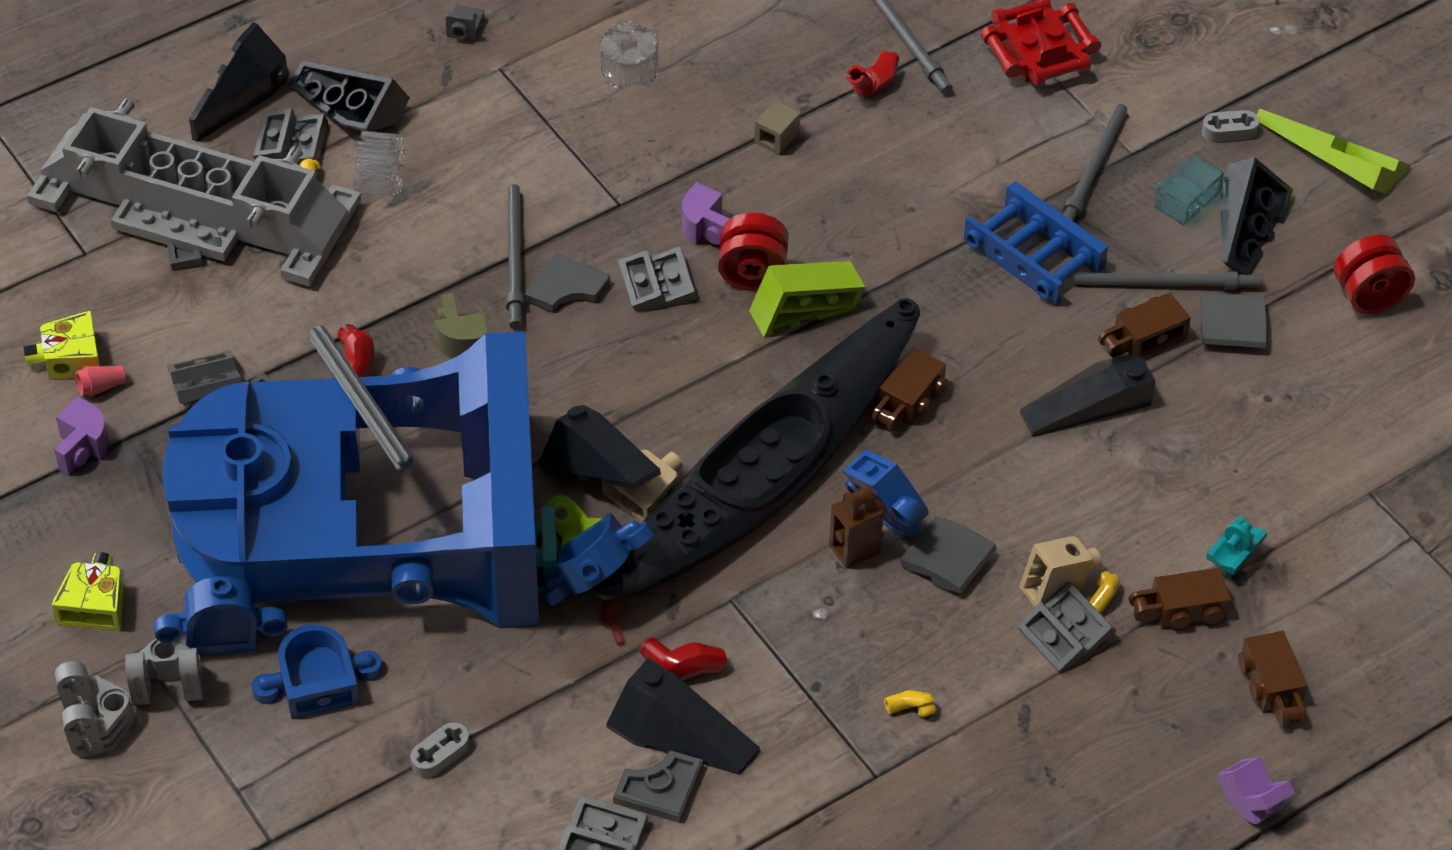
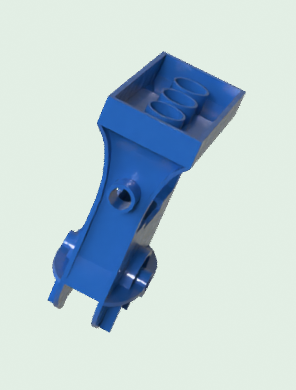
[163,331,539,628]

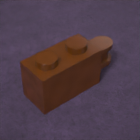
[1098,292,1191,358]
[872,347,947,431]
[829,485,885,569]
[1128,567,1231,630]
[1238,631,1307,726]

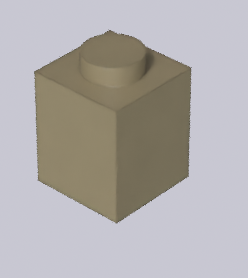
[754,100,801,155]

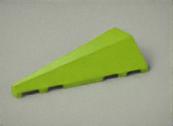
[1257,108,1411,194]

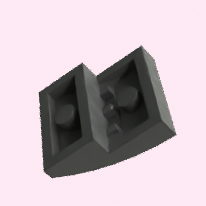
[253,109,328,165]
[618,246,698,310]
[1200,292,1266,348]
[167,350,242,404]
[900,516,997,593]
[1017,581,1117,673]
[558,794,649,850]

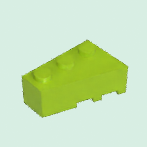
[749,261,865,337]

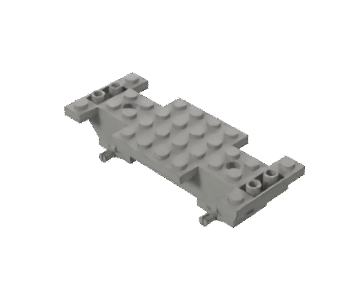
[27,99,362,287]

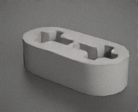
[1201,110,1259,142]
[410,722,470,778]

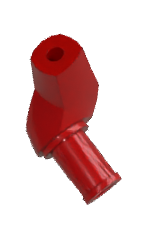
[846,51,900,96]
[337,324,375,377]
[640,637,726,681]

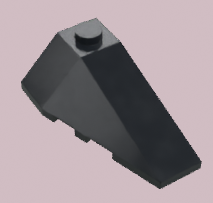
[189,22,289,142]
[289,60,410,132]
[1220,157,1293,275]
[1020,355,1155,437]
[539,405,661,489]
[606,658,760,775]

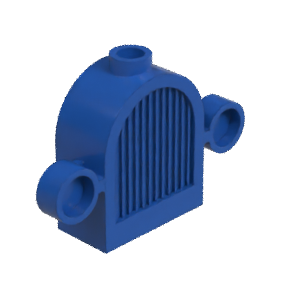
[843,449,929,537]
[542,513,655,606]
[154,576,288,655]
[251,624,382,719]

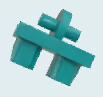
[1206,515,1267,578]

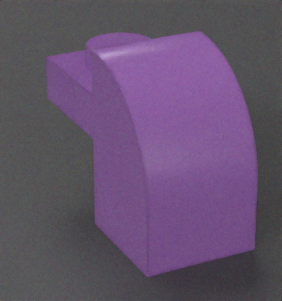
[682,182,729,246]
[54,396,108,476]
[1216,757,1295,824]

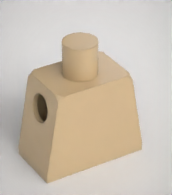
[602,450,683,523]
[1019,536,1102,607]

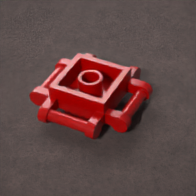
[980,0,1101,85]

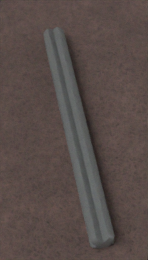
[309,325,413,471]

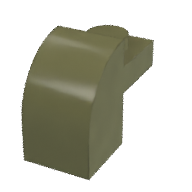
[433,293,488,358]

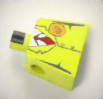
[23,311,100,379]
[52,552,124,631]

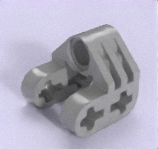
[125,639,204,706]
[55,661,135,757]

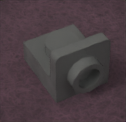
[445,5,485,42]

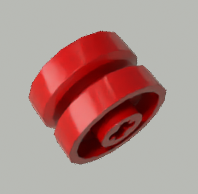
[718,212,789,291]
[1333,234,1416,314]

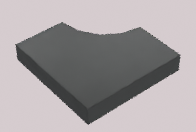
[525,253,610,312]
[613,750,703,823]

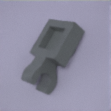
[167,237,222,270]

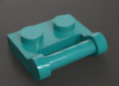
[535,506,557,595]

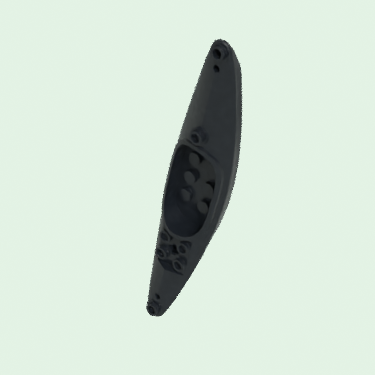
[593,298,920,600]

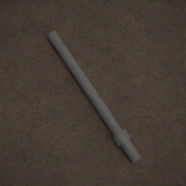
[873,0,953,94]
[1063,104,1128,222]
[506,184,525,330]
[1073,271,1263,290]

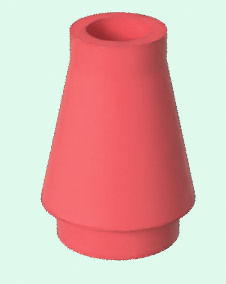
[75,365,126,398]

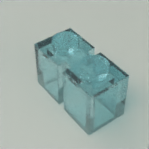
[1154,154,1224,226]

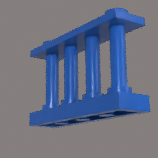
[963,181,1109,306]

